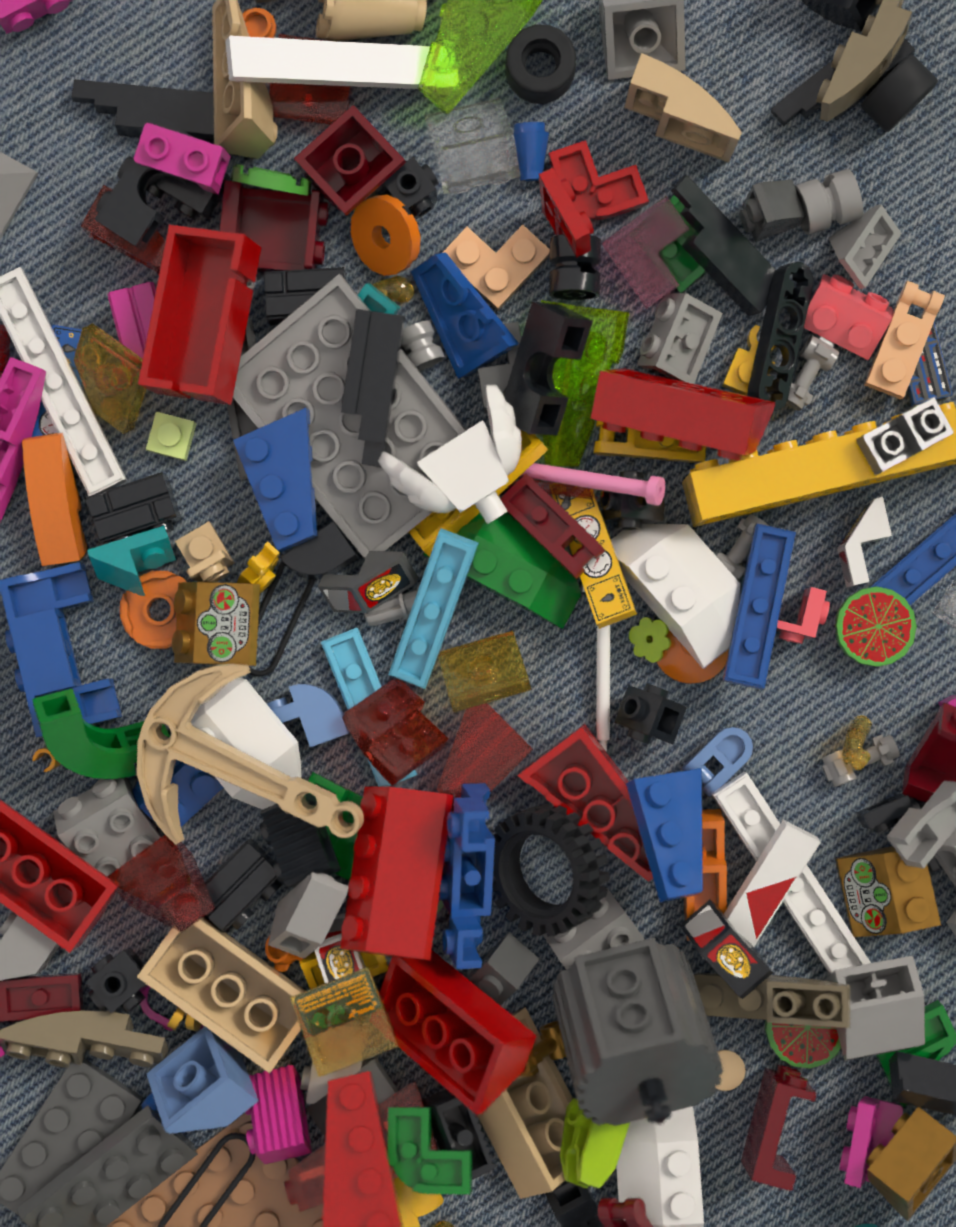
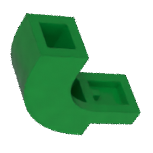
[32,688,170,779]

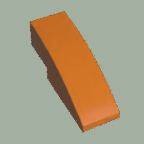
[22,432,88,566]
[684,809,727,941]

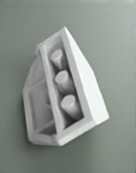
[611,524,741,669]
[191,667,301,810]
[616,1106,704,1227]

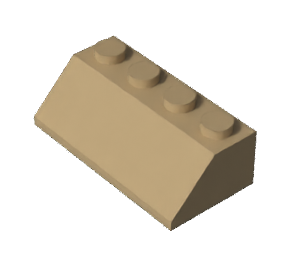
[137,907,308,1073]
[477,1007,573,1199]

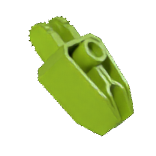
[560,1098,630,1189]

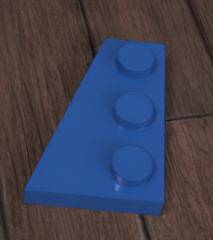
[411,252,519,379]
[233,408,317,552]
[626,768,703,902]

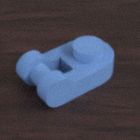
[681,727,753,797]

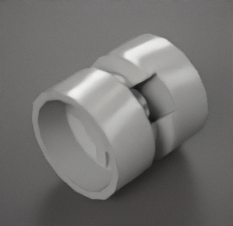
[794,169,863,235]

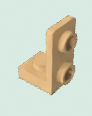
[175,521,235,582]

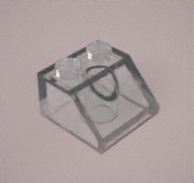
[424,98,521,194]

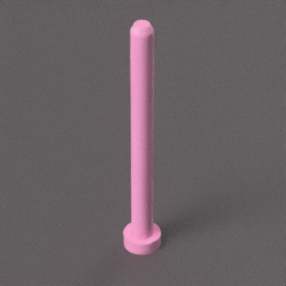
[519,463,665,506]

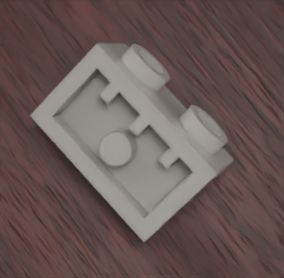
[637,293,723,384]

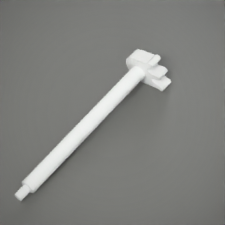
[582,584,610,752]

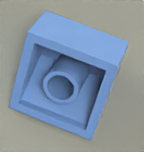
[146,1026,258,1134]

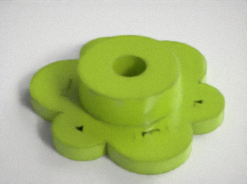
[629,617,671,663]

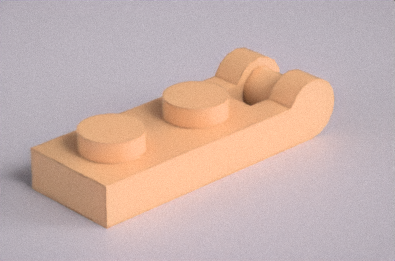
[864,280,945,400]

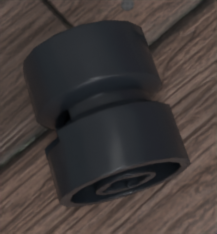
[549,234,601,300]

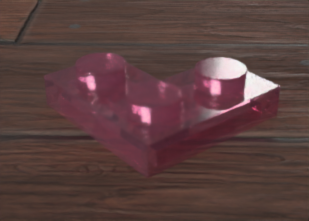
[601,196,690,309]

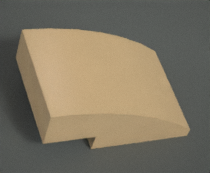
[624,53,742,163]

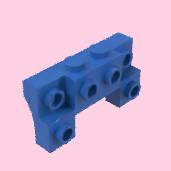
[0,562,122,737]
[439,783,495,969]

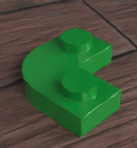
[388,1107,472,1195]

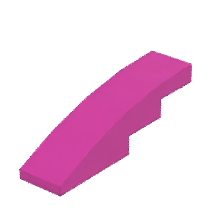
[0,357,46,522]

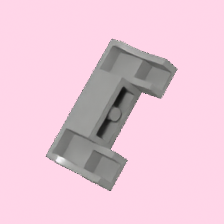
[886,781,956,936]

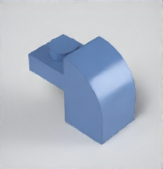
[266,684,351,747]

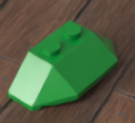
[423,512,581,630]

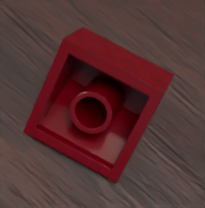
[294,105,406,216]

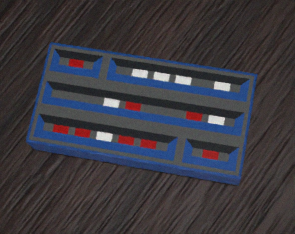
[907,323,953,406]

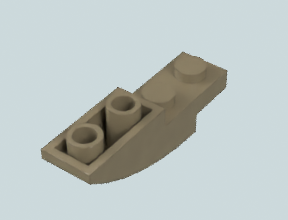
[816,0,912,122]
[693,973,850,1028]
[0,1010,169,1068]

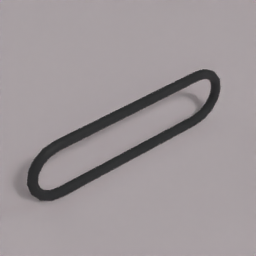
[249,560,316,677]
[158,1133,255,1227]

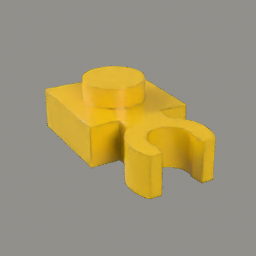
[722,325,776,396]
[237,542,280,593]

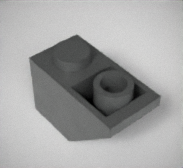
[739,179,806,242]
[466,932,539,1005]

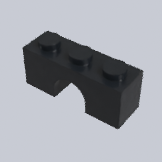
[94,115,194,252]
[504,301,593,436]

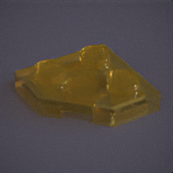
[74,323,146,434]

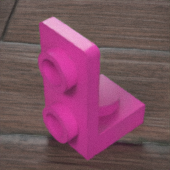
[134,123,231,195]

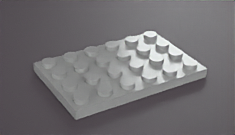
[233,274,466,559]

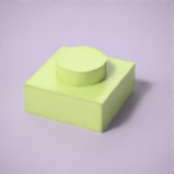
[146,412,196,461]

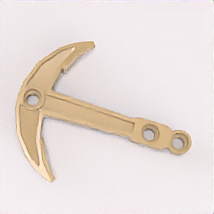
[137,664,364,845]

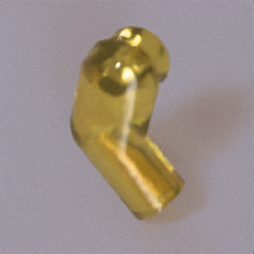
[373,275,414,303]
[841,715,872,770]

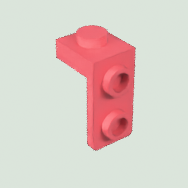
[776,587,830,644]

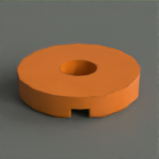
[350,195,421,276]
[120,571,187,649]

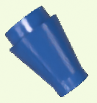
[510,122,549,181]

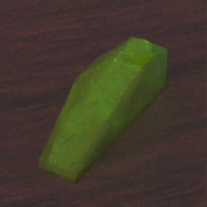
[418,0,543,114]
[541,300,629,467]

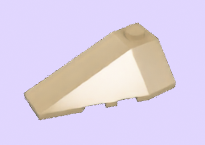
[212,0,278,159]

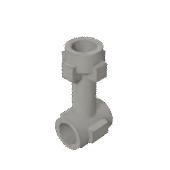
[785,335,839,411]
[716,514,769,582]
[822,735,900,788]

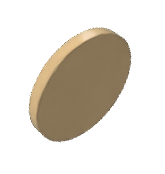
[715,1050,745,1091]

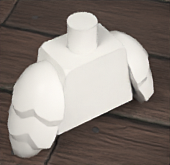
[378,385,522,524]

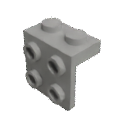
[53,777,166,882]
[543,888,645,970]

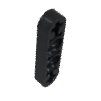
[747,262,814,412]

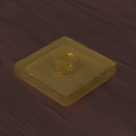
[438,631,532,713]

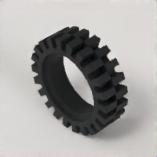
[492,804,609,937]

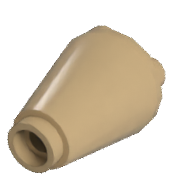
[316,0,427,41]

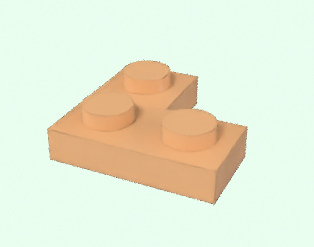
[442,224,550,311]

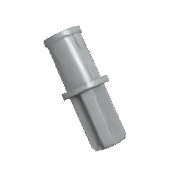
[364,590,418,626]

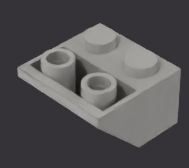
[824,956,925,1061]

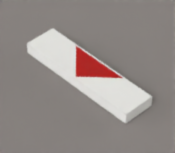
[701,819,820,960]

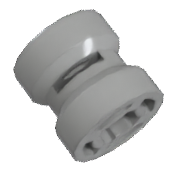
[401,320,445,371]

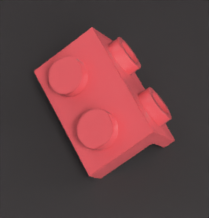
[804,274,893,361]

